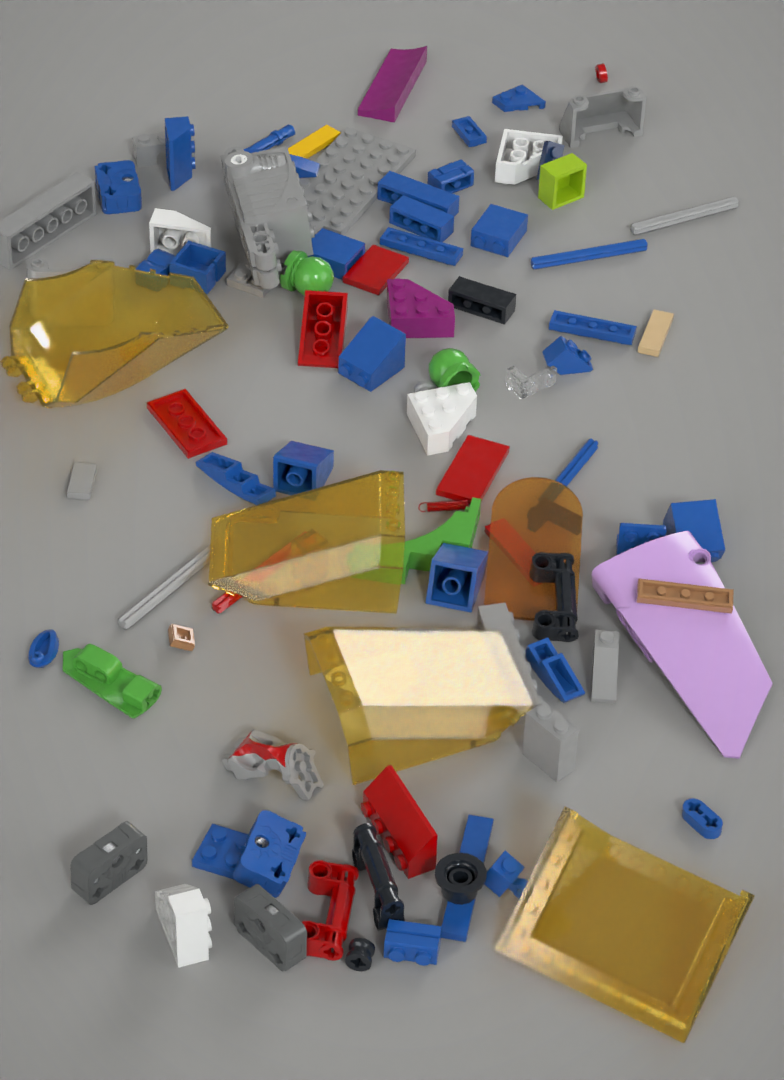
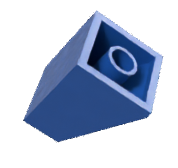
[338,316,406,392]
[273,441,334,501]
[663,499,725,562]
[426,543,488,613]

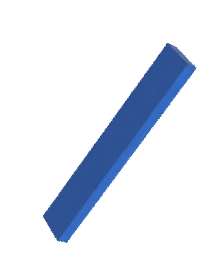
[441,815,494,942]

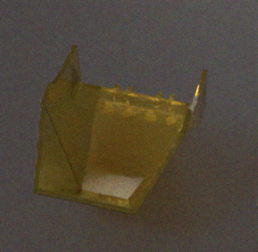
[1,260,229,408]

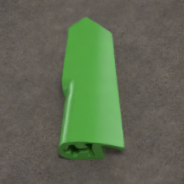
[63,644,162,718]

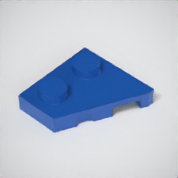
[492,84,546,112]

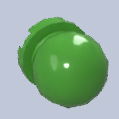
[280,250,334,296]
[428,348,481,392]

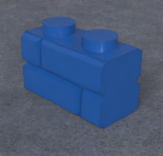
[427,159,474,193]
[384,919,442,966]

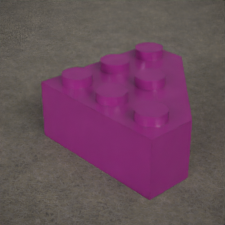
[387,278,455,338]

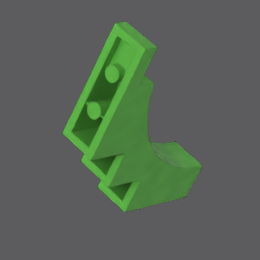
[347,497,481,584]

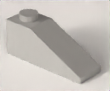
[591,630,619,704]

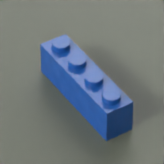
[377,171,460,217]

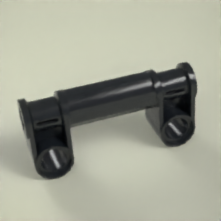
[529,552,579,642]
[352,823,405,931]

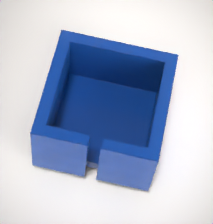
[169,241,226,294]

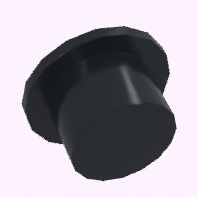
[435,853,487,905]

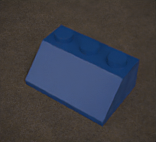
[164,116,196,191]

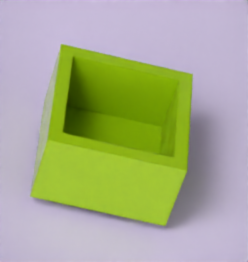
[538,153,587,210]

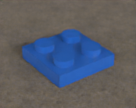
[192,824,248,880]

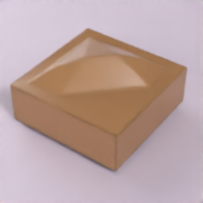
[168,624,195,651]

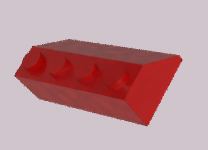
[361,765,438,879]

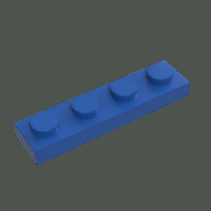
[380,227,463,266]
[549,310,637,345]

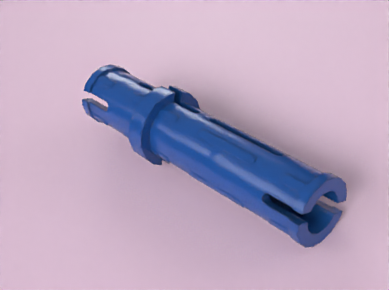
[245,124,295,150]

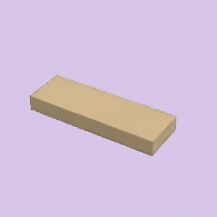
[638,309,674,357]

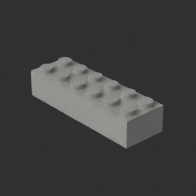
[0,172,96,270]

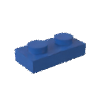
[452,116,487,147]

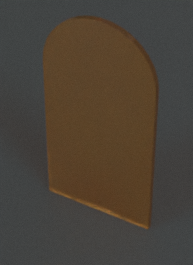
[484,477,583,623]

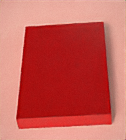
[343,244,409,296]

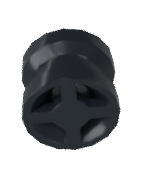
[345,938,375,972]

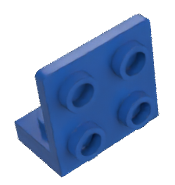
[616,523,666,556]

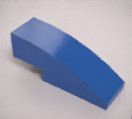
[525,637,585,703]

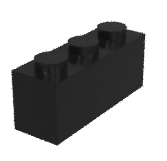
[448,276,516,324]

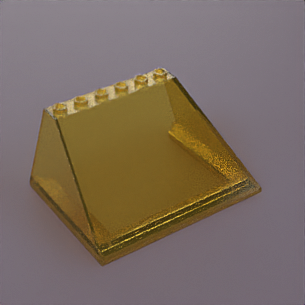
[495,806,755,1044]

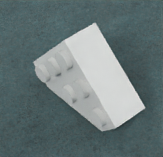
[495,129,563,185]
[407,382,477,456]
[155,884,212,968]

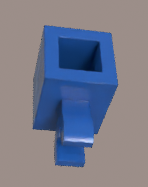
[485,851,533,900]

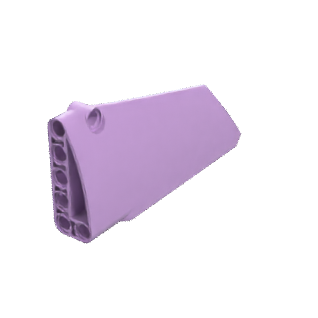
[591,531,773,759]

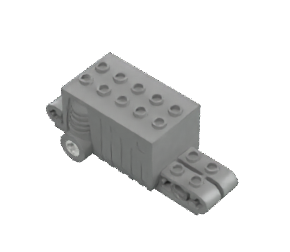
[221,146,315,289]

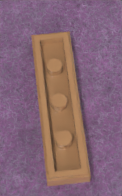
[636,579,734,614]

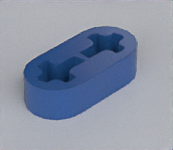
[682,798,723,839]

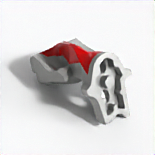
[222,729,324,800]

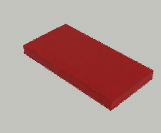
[147,389,227,459]
[436,435,510,505]

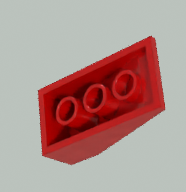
[298,290,348,368]

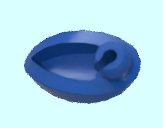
[29,629,59,668]

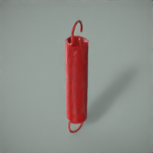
[418,500,471,512]

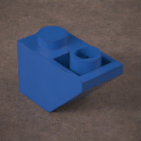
[542,336,593,375]

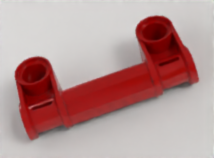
[302,860,359,961]

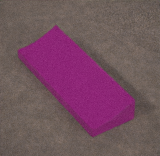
[358,46,427,123]

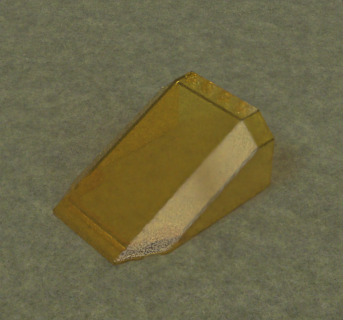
[208,470,405,614]
[303,627,534,785]

